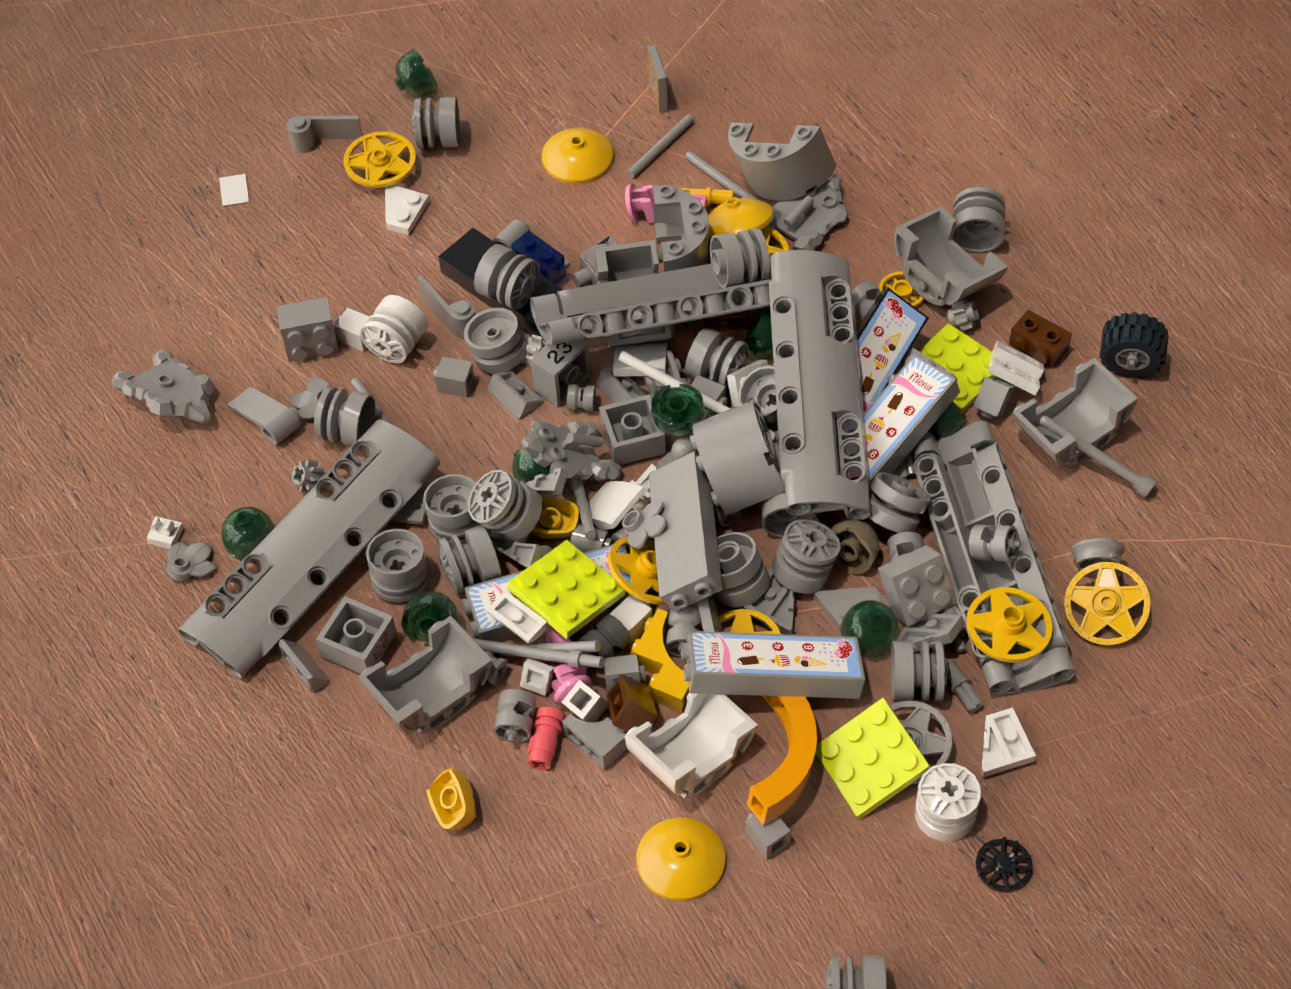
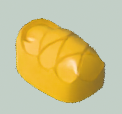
[529,497,580,539]
[427,768,476,830]

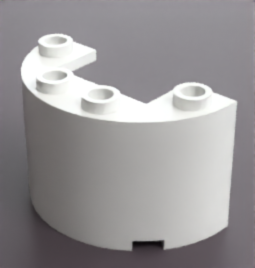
[625,692,758,798]

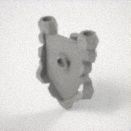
[767,174,848,251]
[112,349,215,423]
[521,420,621,482]

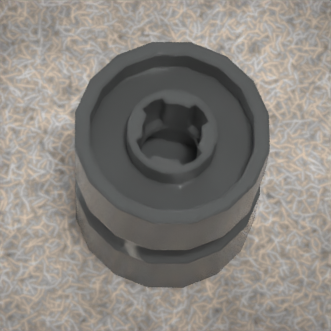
[578,614,631,666]

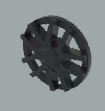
[975,837,1032,892]

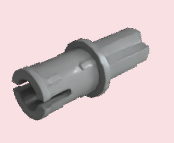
[947,659,983,713]

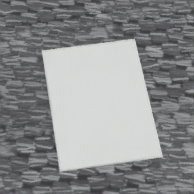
[219,174,249,206]

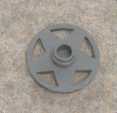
[889,701,952,784]

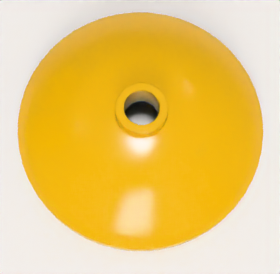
[542,128,613,184]
[708,198,774,240]
[636,817,726,901]

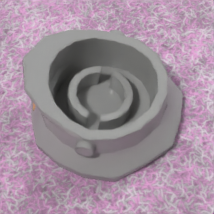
[1071,537,1125,578]

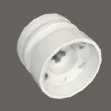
[360,295,428,364]
[915,763,981,842]

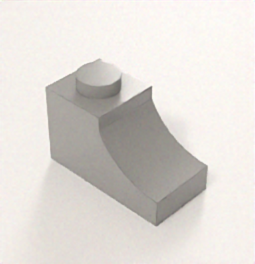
[562,714,628,770]

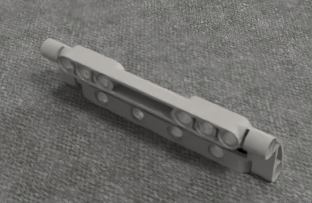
[530,249,826,345]
[769,250,871,520]
[178,419,440,678]
[912,421,1076,694]

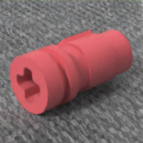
[527,707,566,770]

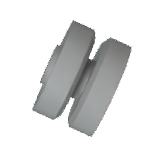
[464,308,527,373]
[868,472,931,533]

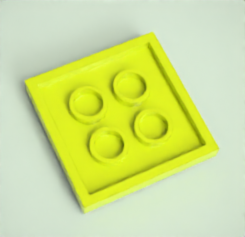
[919,323,999,416]
[507,540,626,639]
[815,698,931,820]

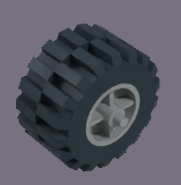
[1100,312,1169,378]

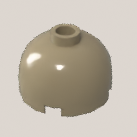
[831,519,879,575]

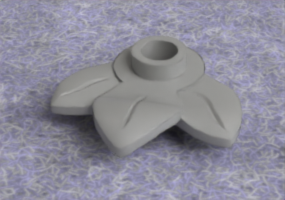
[289,377,329,419]
[622,501,666,549]
[166,542,216,581]

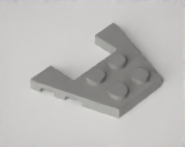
[484,468,568,568]

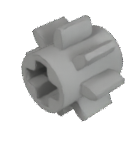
[948,298,979,331]
[292,459,325,493]

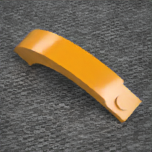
[747,696,817,826]

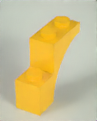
[631,608,690,713]

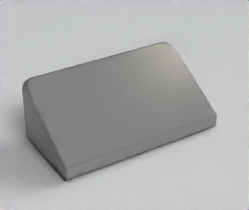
[596,368,647,403]
[487,371,543,419]
[279,639,330,693]

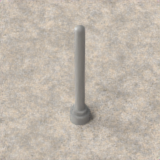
[1040,416,1156,498]

